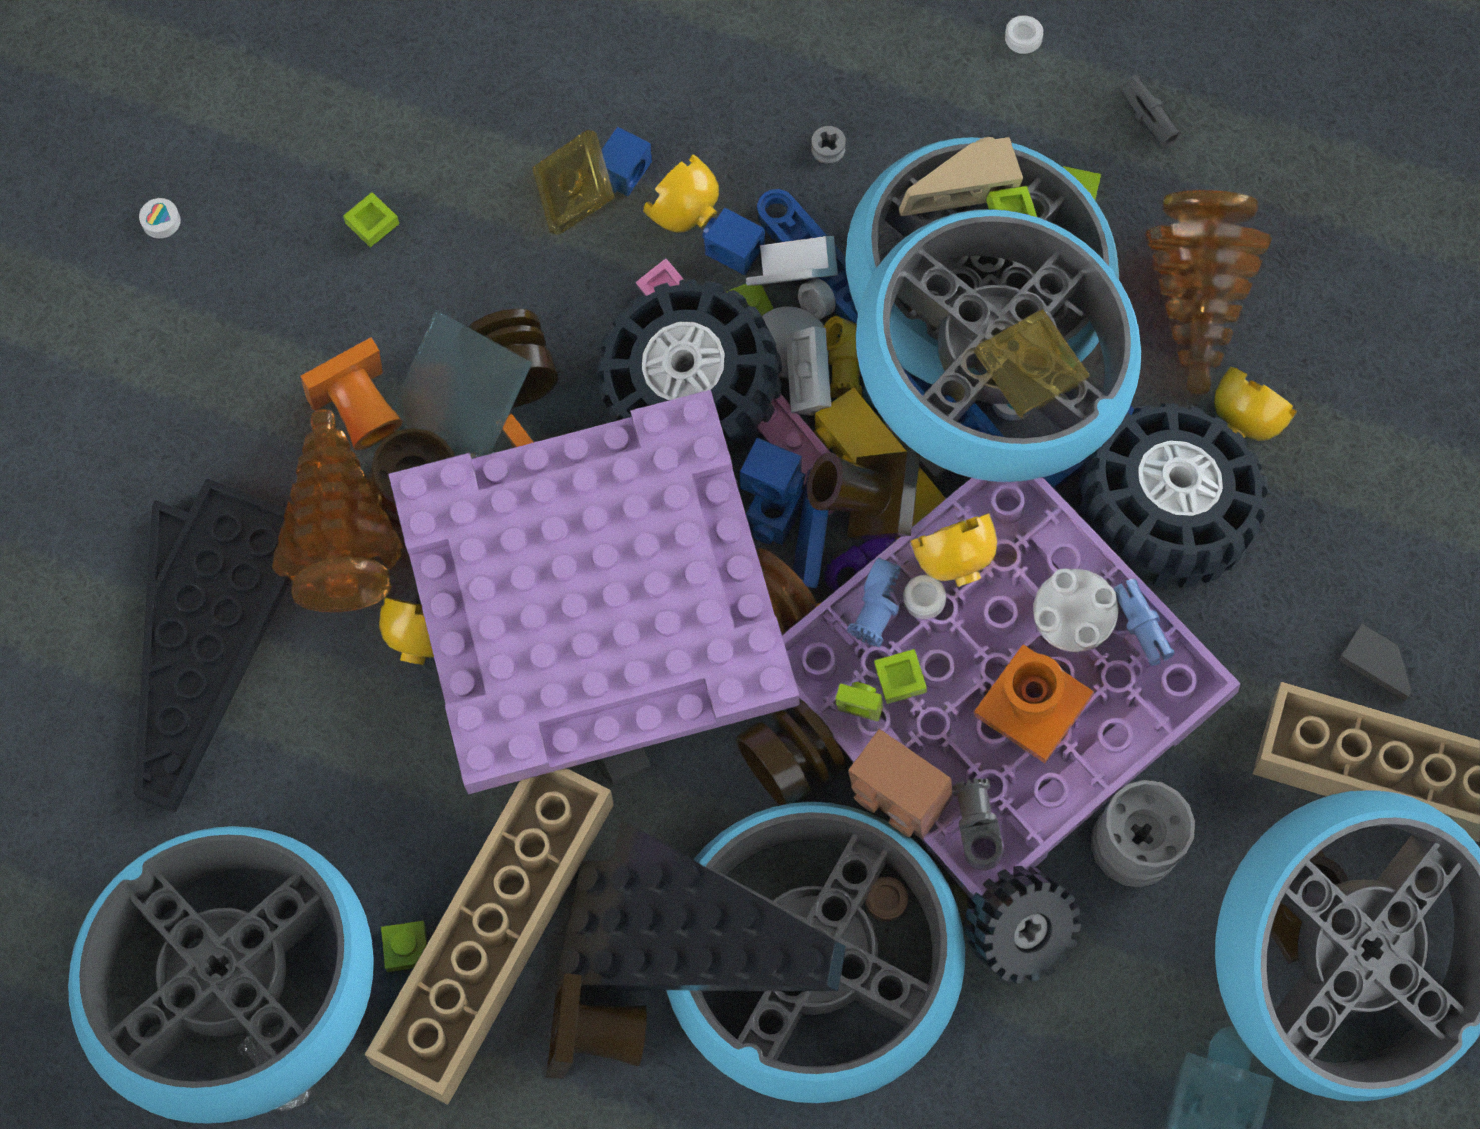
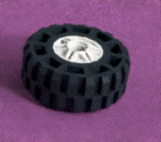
[597,279,782,456]
[1076,404,1268,588]

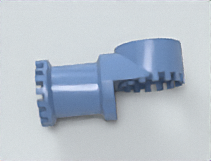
[847,557,901,647]

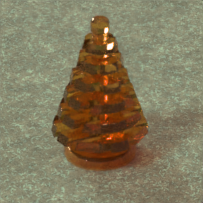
[1144,190,1272,395]
[272,409,404,612]

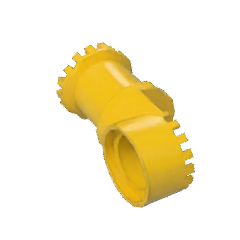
[823,316,862,398]

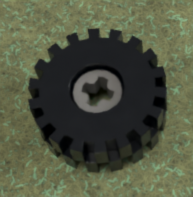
[964,866,1081,984]

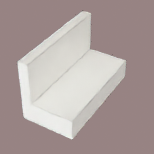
[746,236,838,286]
[785,326,831,416]

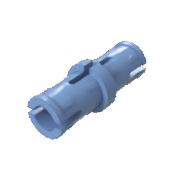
[1114,579,1175,666]

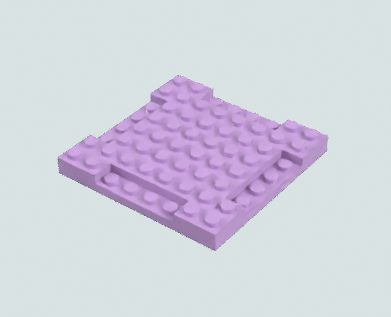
[389,390,800,794]
[782,477,1240,899]

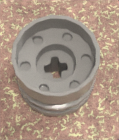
[1091,780,1195,888]

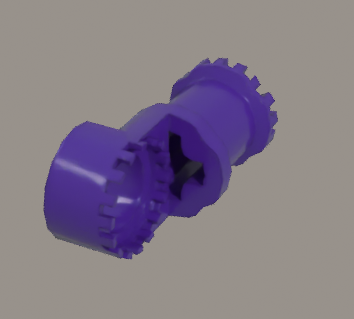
[824,538,896,592]

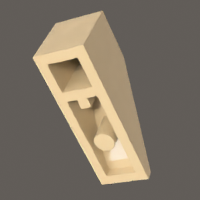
[899,137,1023,216]

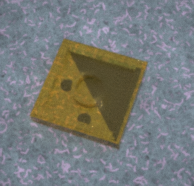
[532,129,615,235]
[974,309,1090,418]

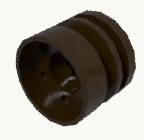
[459,308,559,410]
[367,428,455,528]
[736,698,846,805]

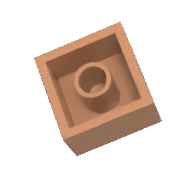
[848,729,953,840]

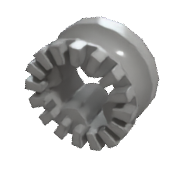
[812,126,846,164]

